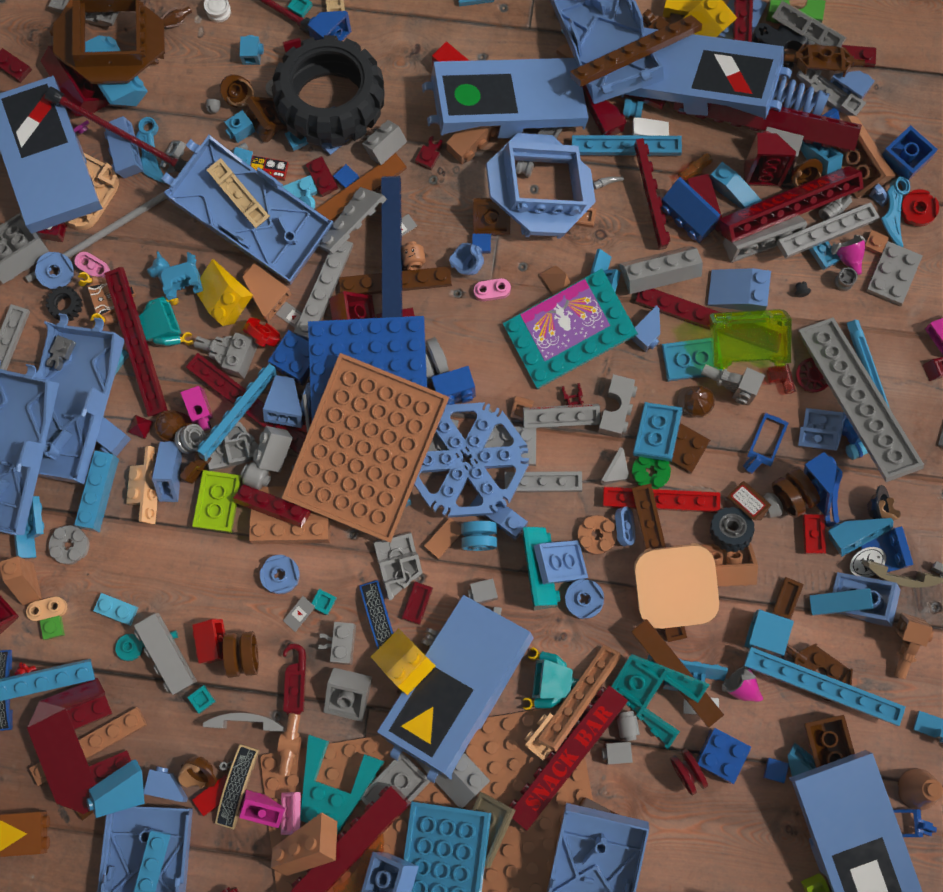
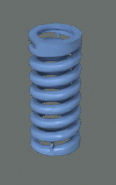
[773,76,830,115]

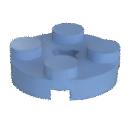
[35,252,74,289]
[260,555,300,594]
[565,579,604,619]

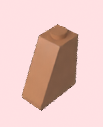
[243,263,292,323]
[0,556,42,606]

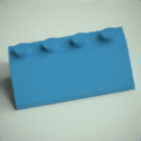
[85,35,148,106]

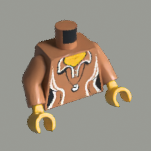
[78,272,136,327]

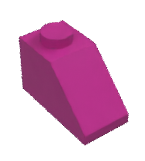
[239,790,285,828]

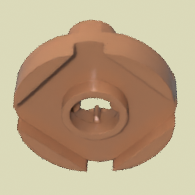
[577,515,617,555]

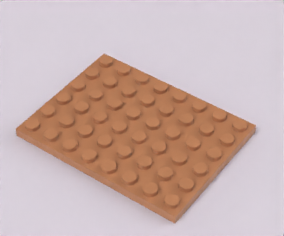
[282,353,450,543]

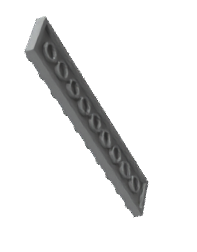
[798,317,924,482]

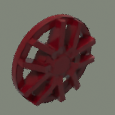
[796,358,828,393]

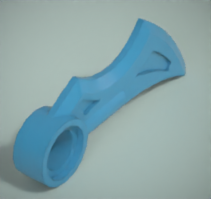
[136,117,165,183]
[881,176,910,247]

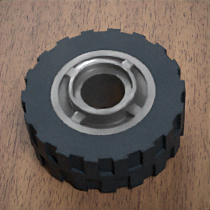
[709,507,755,552]

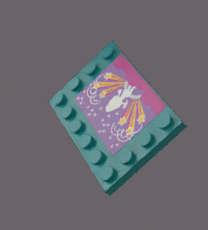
[503,269,638,389]

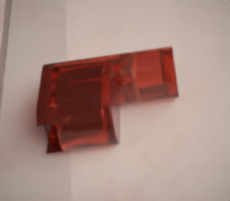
[766,364,796,394]

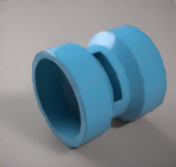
[623,99,644,118]

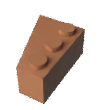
[446,126,500,164]
[271,813,337,876]

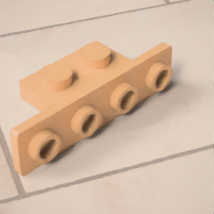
[126,446,158,524]

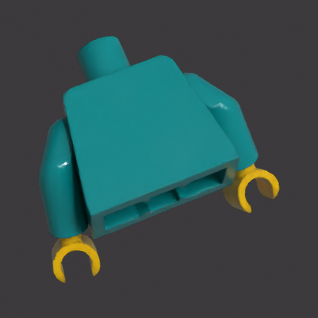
[139,296,193,346]
[523,647,579,710]

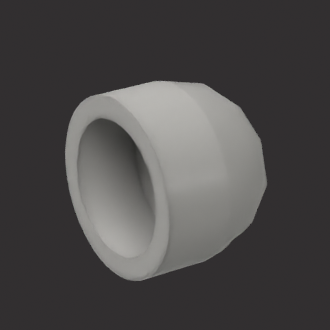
[206,99,221,113]

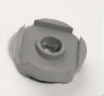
[49,525,90,565]

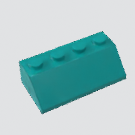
[522,527,561,610]

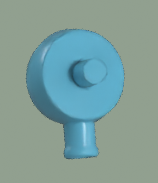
[300,189,315,209]

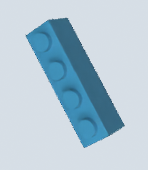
[74,451,119,533]

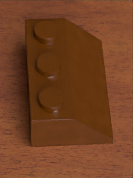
[804,715,855,768]

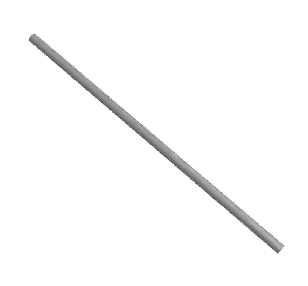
[25,142,249,283]

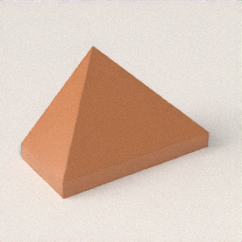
[540,265,571,295]

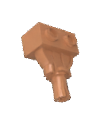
[894,613,934,679]

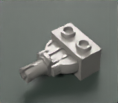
[194,332,258,379]
[701,364,765,405]

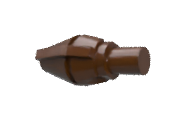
[161,6,192,28]

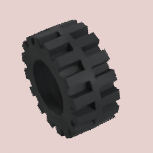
[46,286,83,321]

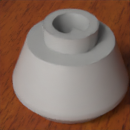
[763,493,783,518]

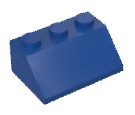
[661,177,720,243]
[804,452,837,517]

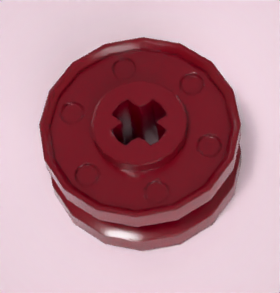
[670,749,708,796]

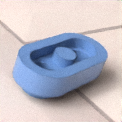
[615,507,636,546]

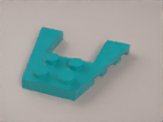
[611,654,710,749]
[300,735,385,834]

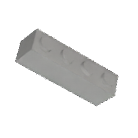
[134,613,197,695]

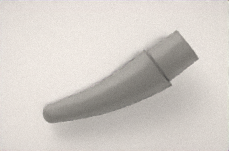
[593,177,624,190]

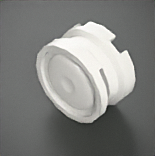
[204,0,231,23]

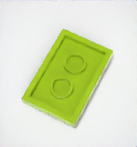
[192,470,242,533]

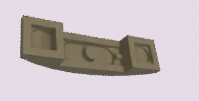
[861,559,943,588]

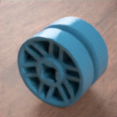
[461,521,497,551]

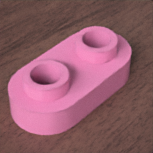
[75,252,110,278]
[474,278,511,301]

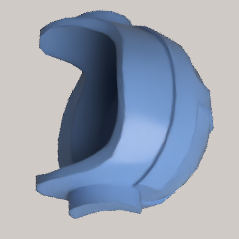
[449,243,484,275]

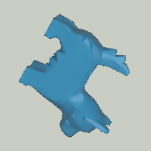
[147,251,203,300]

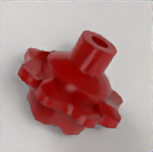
[15,662,37,676]

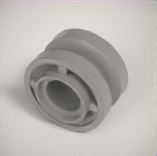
[175,424,206,454]

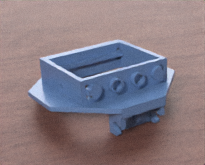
[486,133,596,239]

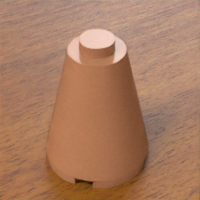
[898,769,943,810]

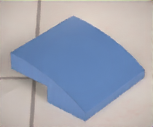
[798,408,845,451]

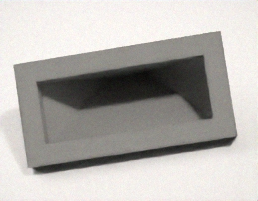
[600,447,630,486]

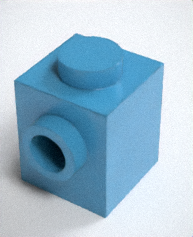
[239,35,264,65]
[225,110,256,143]

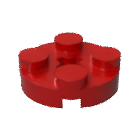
[901,189,939,227]
[243,318,281,347]

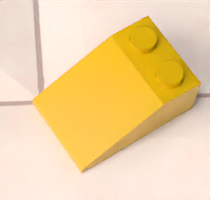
[684,0,737,37]
[197,259,253,326]
[371,628,436,695]

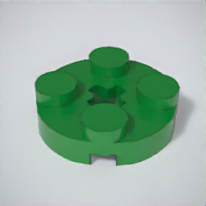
[632,457,671,489]

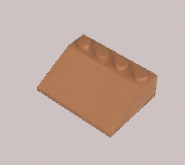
[249,486,331,544]

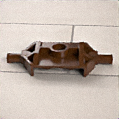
[784,44,865,77]
[785,643,853,703]

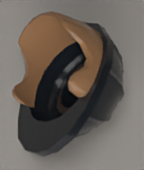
[867,485,901,521]

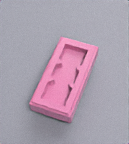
[281,792,301,835]

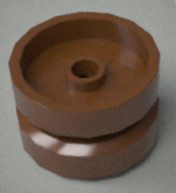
[771,468,820,518]
[223,631,259,678]

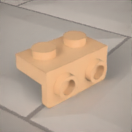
[524,713,554,761]

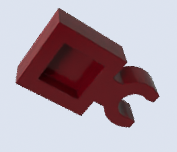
[415,136,443,171]

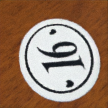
[850,547,886,577]

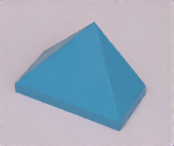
[788,743,816,777]

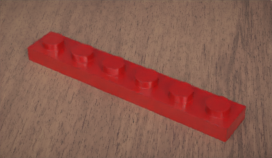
[603,487,720,513]

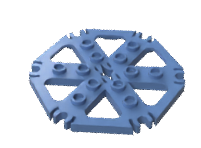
[414,402,529,518]

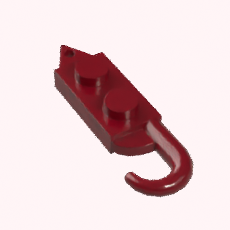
[283,643,306,716]

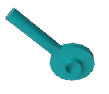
[115,630,178,661]

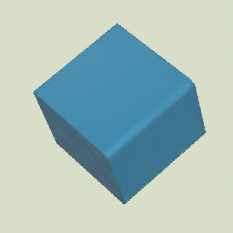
[744,609,794,657]

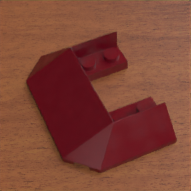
[27,678,131,814]

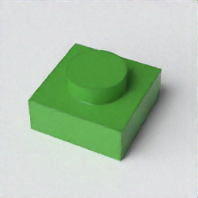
[40,616,65,640]

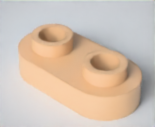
[26,597,67,622]

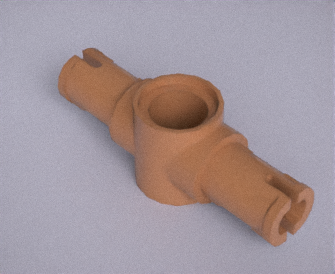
[277,713,301,776]

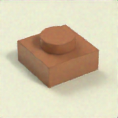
[865,230,889,256]

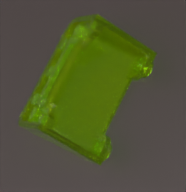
[710,309,792,369]

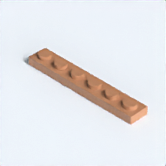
[538,645,622,752]
[29,707,147,786]

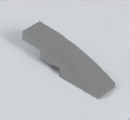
[772,1,847,47]

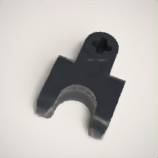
[752,23,809,71]

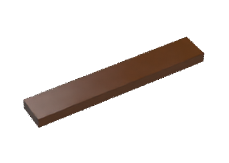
[631,619,724,728]

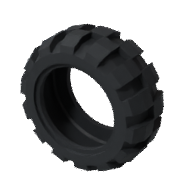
[271,35,385,147]

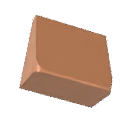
[510,396,534,421]

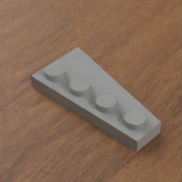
[318,187,387,254]

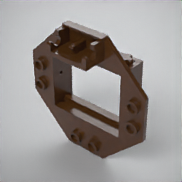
[53,0,165,84]

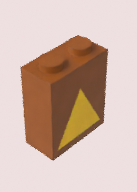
[0,811,50,857]

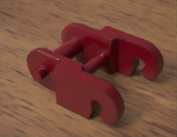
[562,383,584,405]

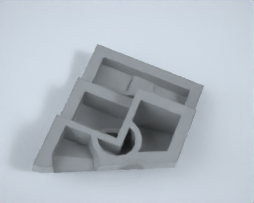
[205,422,259,471]
[373,532,423,600]

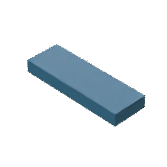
[810,588,873,616]

